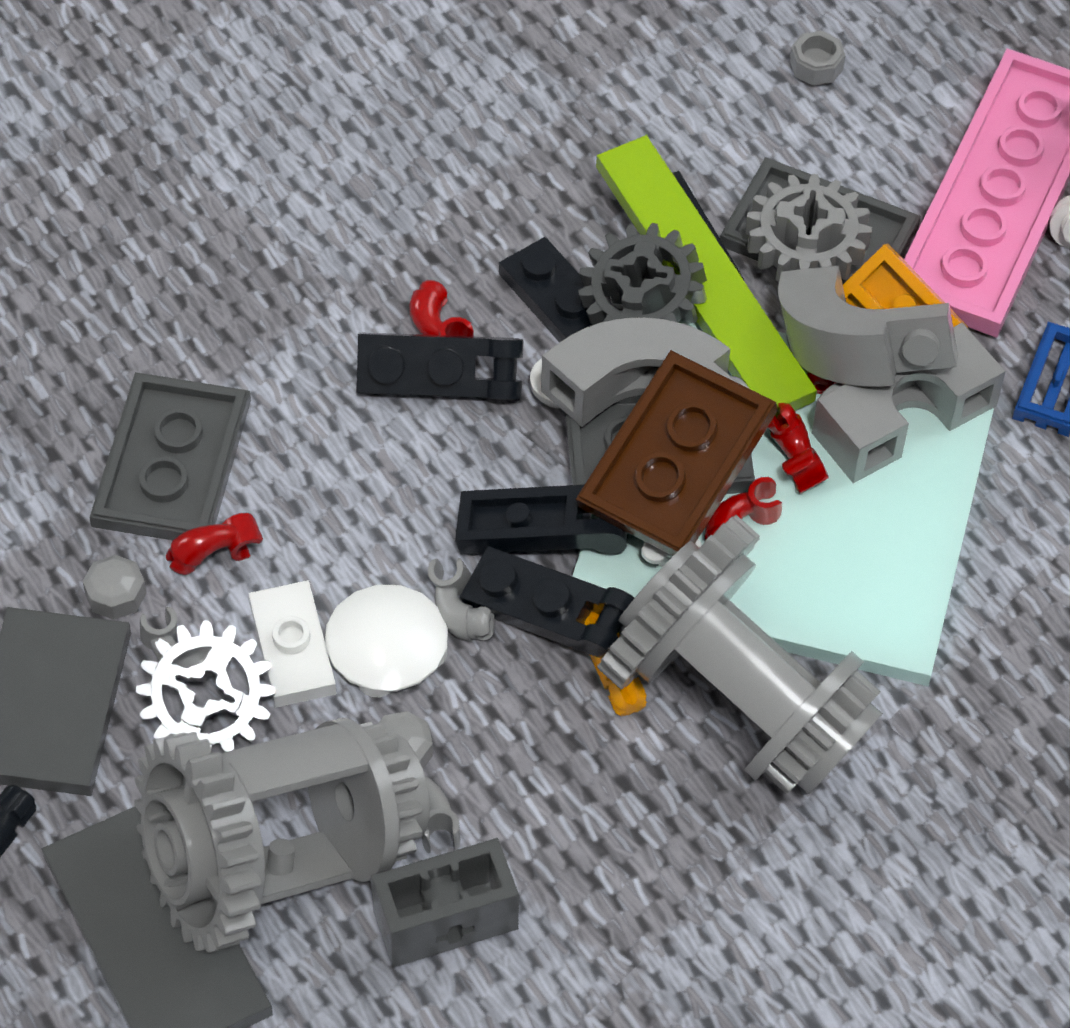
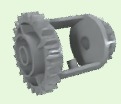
[597,515,883,794]
[134,718,430,953]

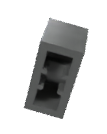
[371,838,519,968]

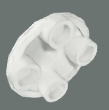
[325,585,448,697]

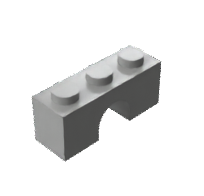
[812,322,1006,483]

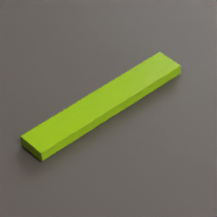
[596,135,817,417]

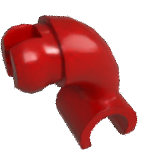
[409,280,474,336]
[767,402,829,494]
[704,477,782,540]
[166,513,263,575]

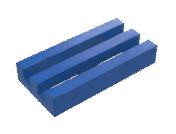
[1012,321,1070,437]

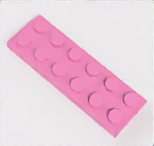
[904,48,1070,338]

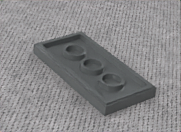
[42,806,273,1028]

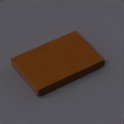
[576,350,778,556]

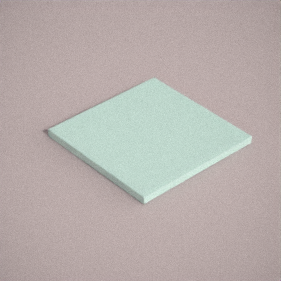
[572,319,994,686]

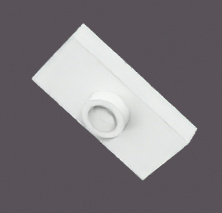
[248,580,336,708]

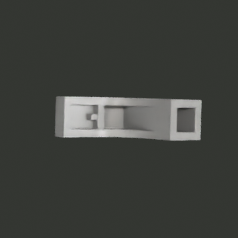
[778,265,958,387]
[541,318,750,427]

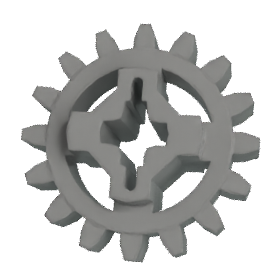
[745,174,872,282]

